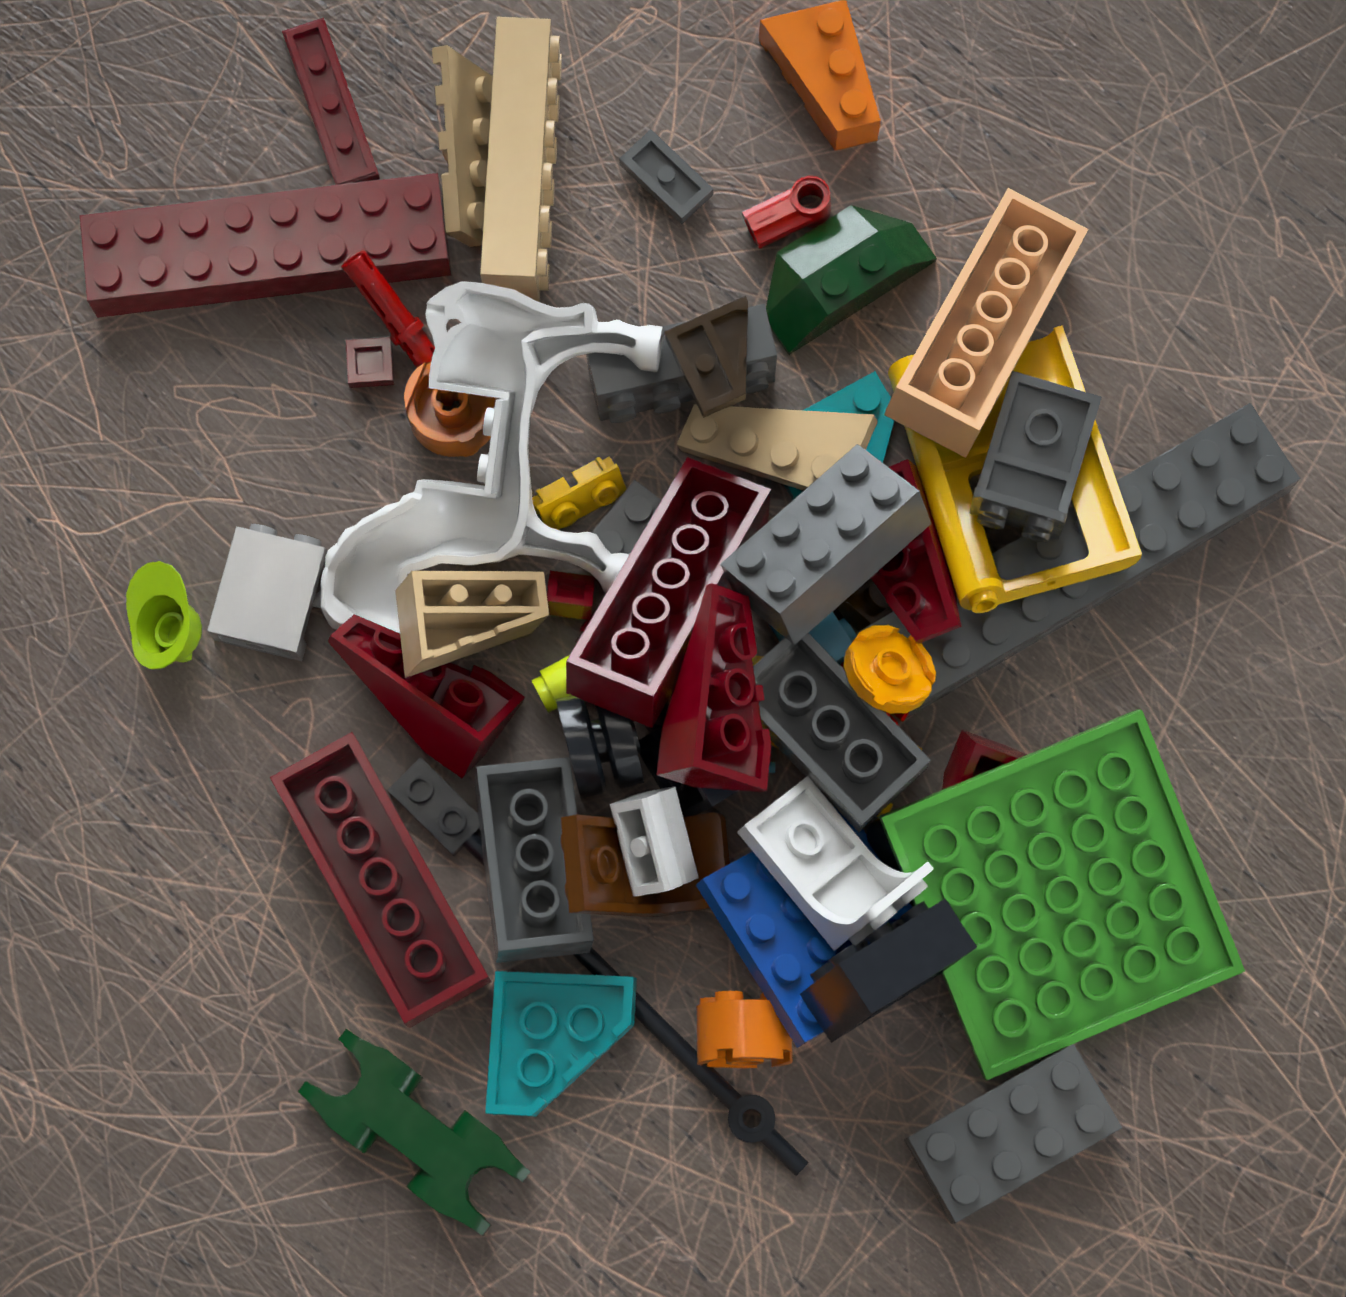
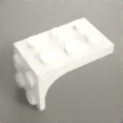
[737,776,934,951]

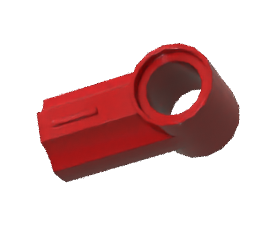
[742,175,831,249]

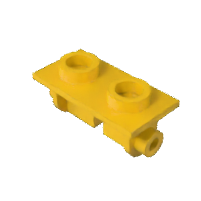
[532,456,627,530]

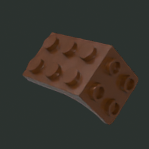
[561,812,730,917]

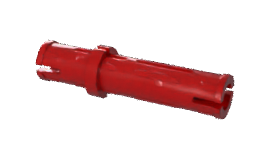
[341,250,435,368]

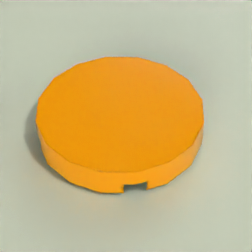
[844,625,936,714]

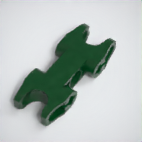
[298,1029,532,1236]

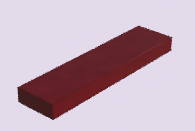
[282,17,380,185]

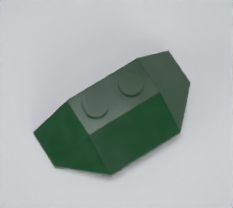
[766,205,937,355]

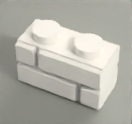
[610,787,699,896]

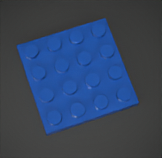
[696,807,913,1048]

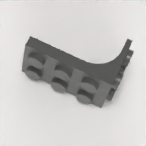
[969,371,1102,543]

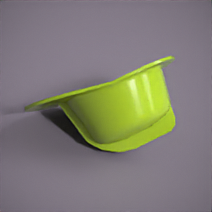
[126,561,202,670]

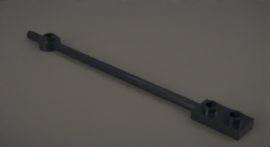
[387,757,809,1176]

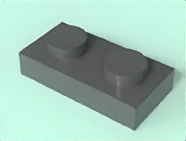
[619,129,713,224]
[592,480,661,554]

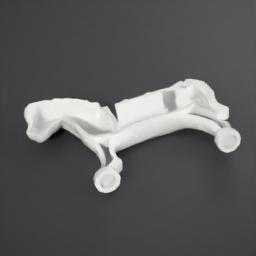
[312,281,664,633]

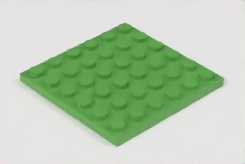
[879,709,1245,1080]

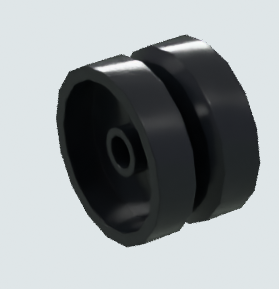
[556,695,644,799]

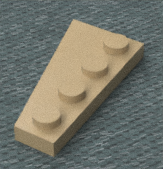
[432,45,493,247]
[676,404,878,491]

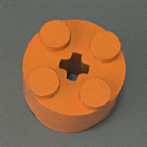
[404,362,497,457]
[696,991,793,1069]

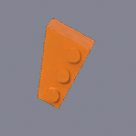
[759,0,881,151]

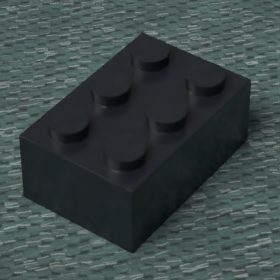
[800,899,977,1043]

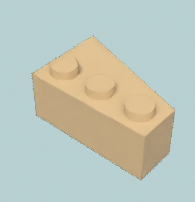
[395,571,549,678]

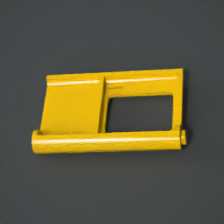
[888,325,1142,613]

